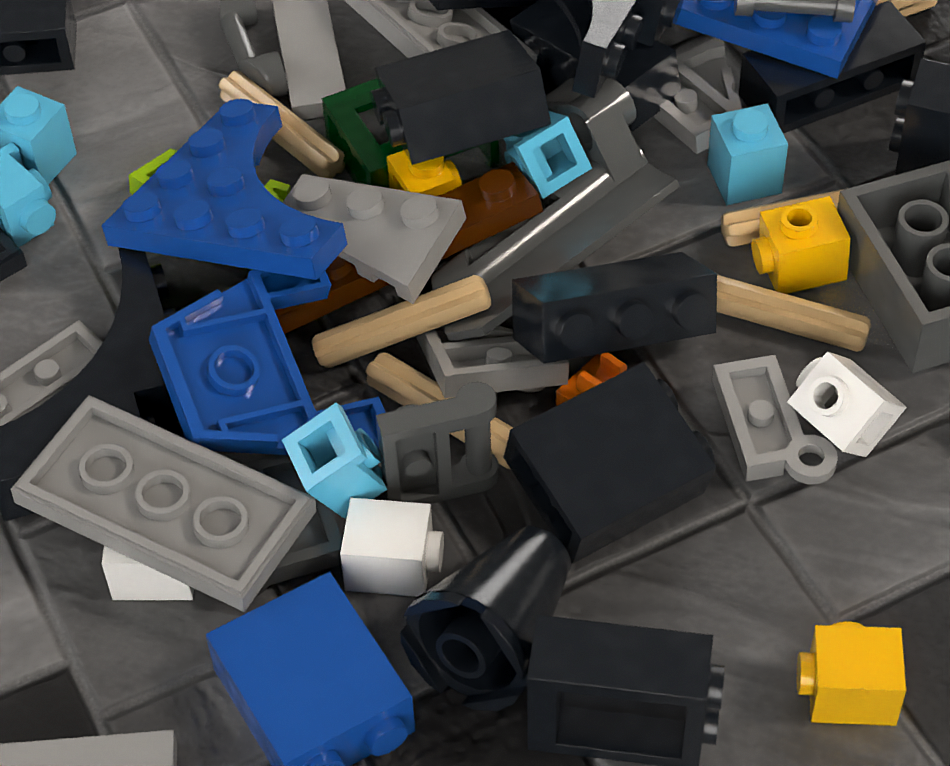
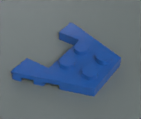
[149,269,386,455]

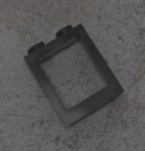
[527,615,725,766]

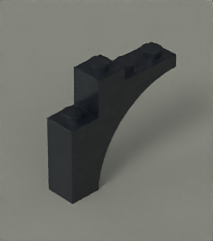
[554,0,683,98]
[0,248,179,522]

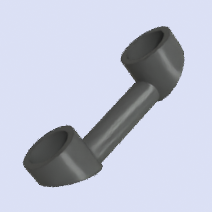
[219,0,288,98]

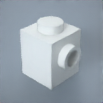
[787,351,907,457]

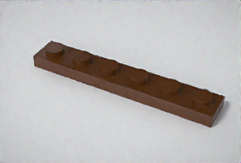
[275,162,543,334]

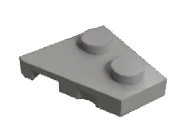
[653,38,742,154]
[417,325,569,398]

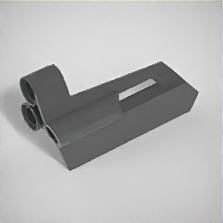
[431,78,680,341]

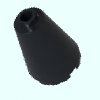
[400,526,571,711]

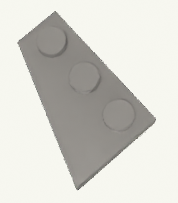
[283,174,466,304]

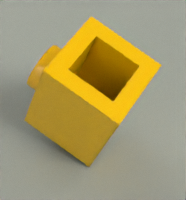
[751,196,851,294]
[797,621,906,726]

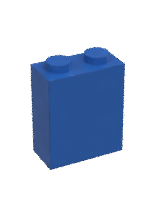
[205,571,416,766]

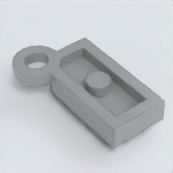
[712,355,838,484]

